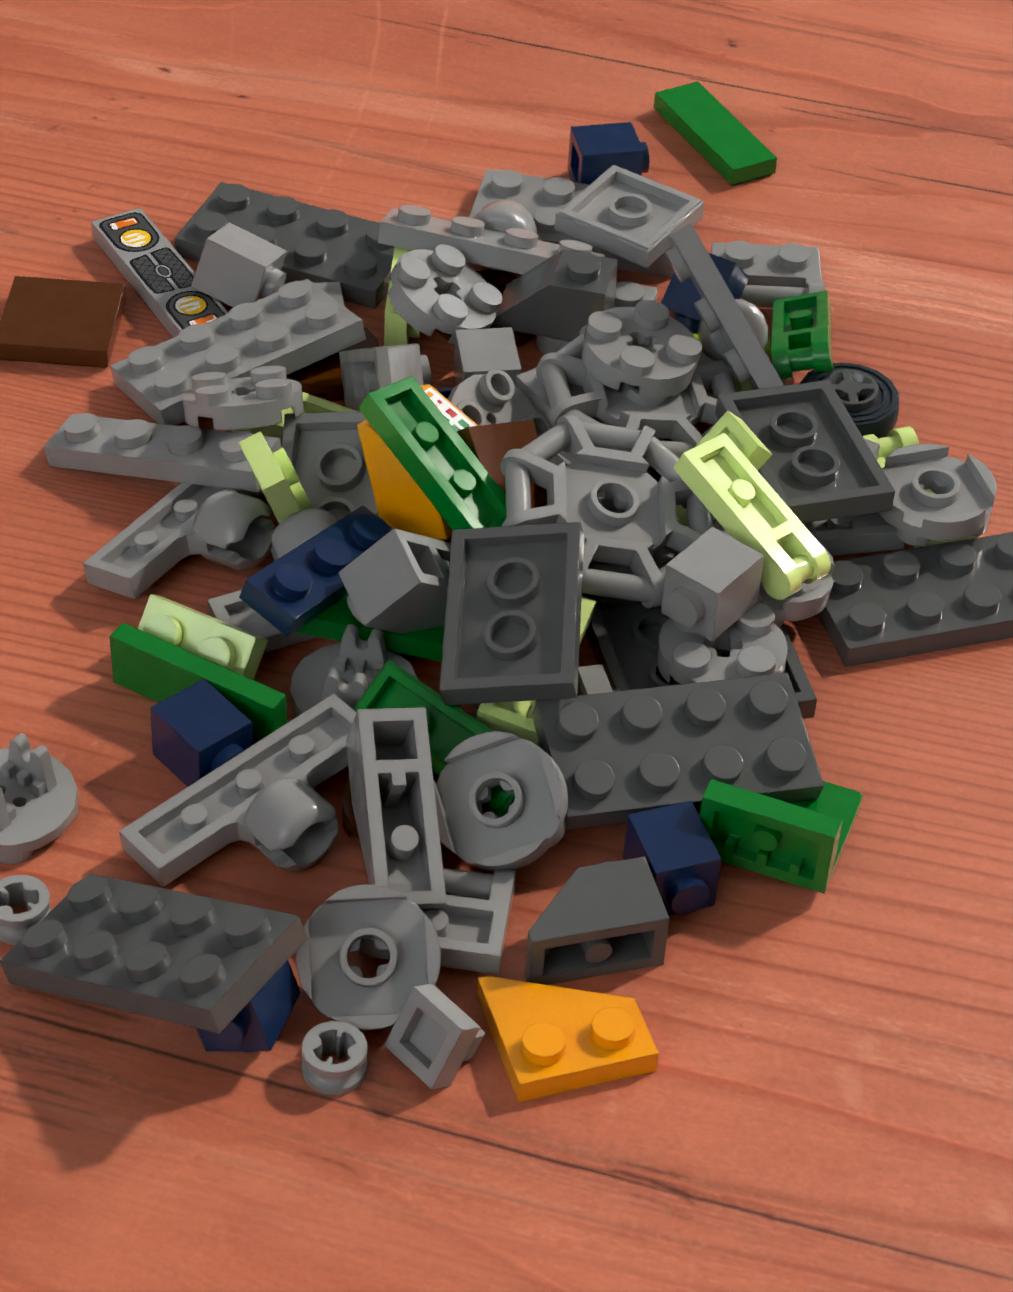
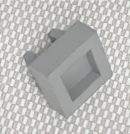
[384,984,485,1090]

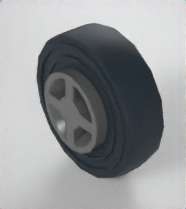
[800,362,899,438]

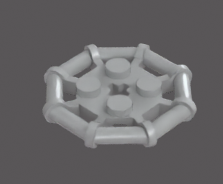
[536,325,737,458]
[500,414,713,608]

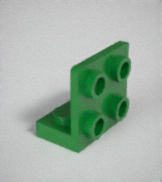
[700,779,863,894]

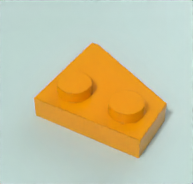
[477,976,659,1102]

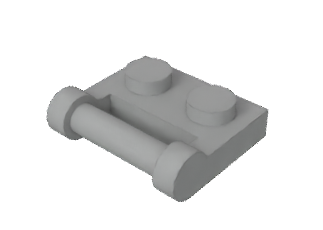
[710,241,825,308]
[359,868,516,974]

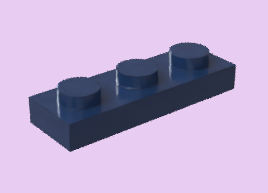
[239,505,393,637]

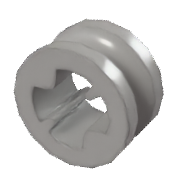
[0,875,51,945]
[302,1021,367,1096]

